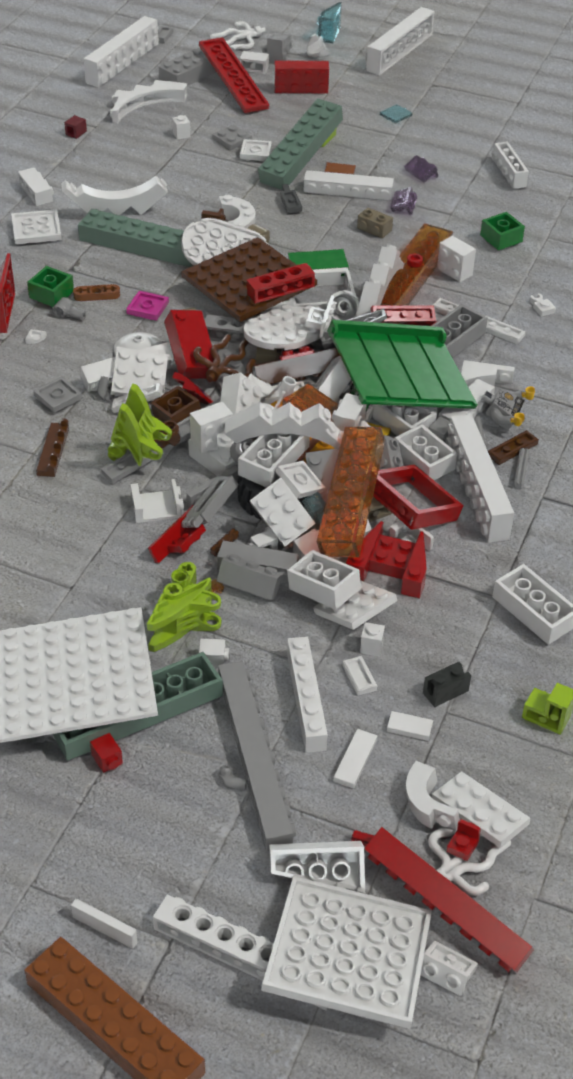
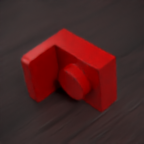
[446,819,481,861]

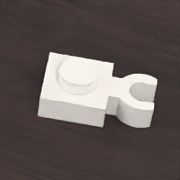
[530,293,556,317]

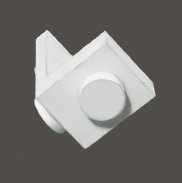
[389,520,434,551]

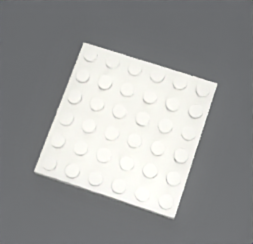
[261,876,432,1029]

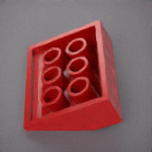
[0,253,16,333]

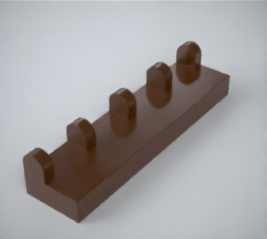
[36,418,69,477]

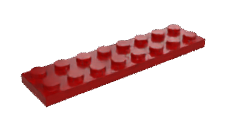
[198,37,270,113]

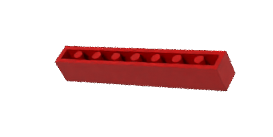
[364,827,534,973]

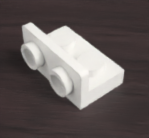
[421,940,478,996]

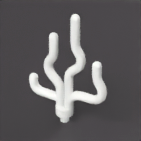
[210,21,266,50]
[428,827,511,896]

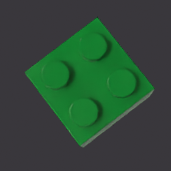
[480,211,525,251]
[27,266,74,307]

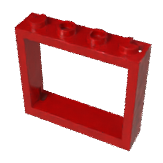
[363,464,464,530]

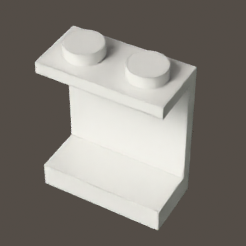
[130,479,184,523]

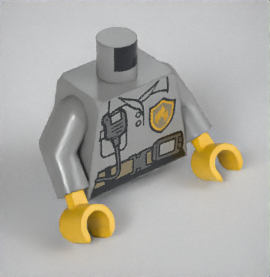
[481,386,535,430]

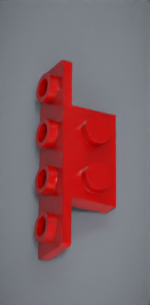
[148,505,206,563]

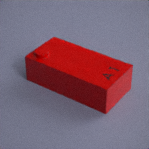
[164,310,214,379]

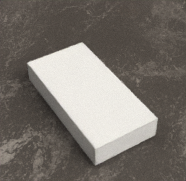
[342,656,377,696]
[387,711,433,741]

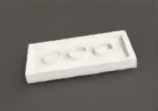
[432,771,530,848]

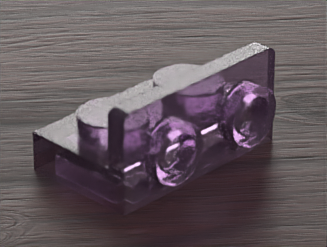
[404,155,439,183]
[390,187,417,215]

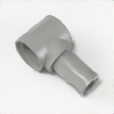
[52,297,86,321]

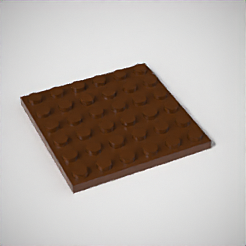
[181,237,317,322]

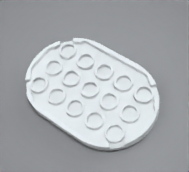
[181,218,267,266]
[244,305,333,350]

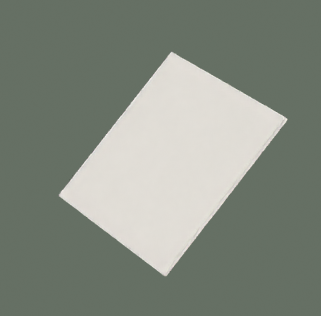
[0,607,158,743]

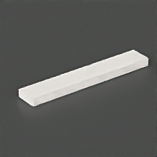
[433,298,525,344]

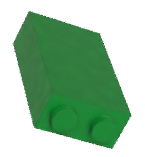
[288,249,349,276]

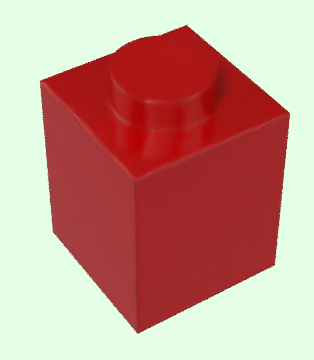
[90,732,123,773]

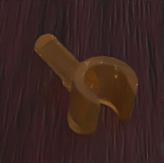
[211,579,224,593]

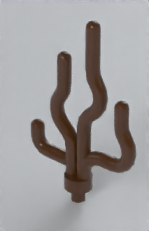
[193,334,256,382]

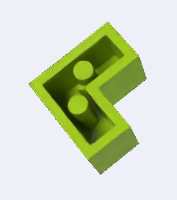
[522,683,573,735]

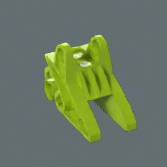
[108,383,172,466]
[147,562,222,652]

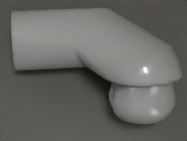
[97,376,114,402]

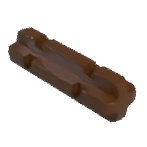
[210,528,239,557]

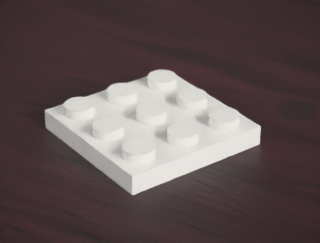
[11,209,62,245]
[111,347,168,401]
[313,581,398,630]

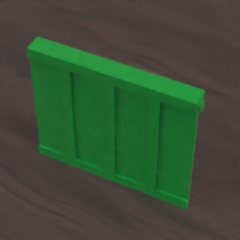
[327,320,478,409]

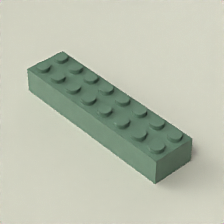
[258,98,343,190]
[78,209,194,267]
[52,652,223,761]

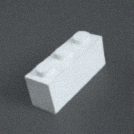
[18,167,54,206]

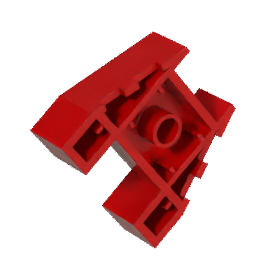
[346,521,427,599]

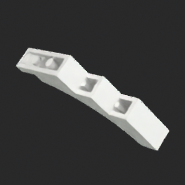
[61,176,168,215]
[428,360,515,418]

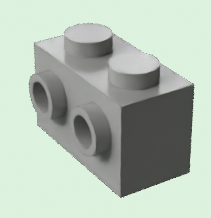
[371,435,403,470]

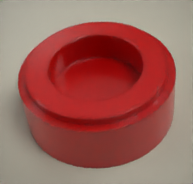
[407,253,423,268]

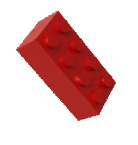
[274,60,329,94]

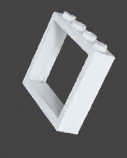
[292,267,356,311]

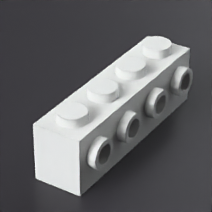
[491,141,529,189]

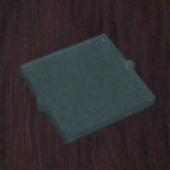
[380,104,413,123]

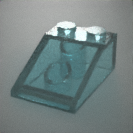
[316,2,342,44]

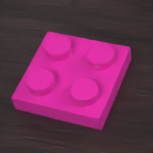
[126,291,169,321]

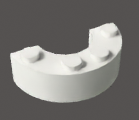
[219,195,255,228]

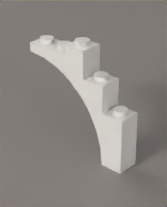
[110,80,187,124]
[356,245,404,317]
[225,402,347,451]

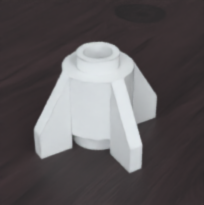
[306,33,330,58]

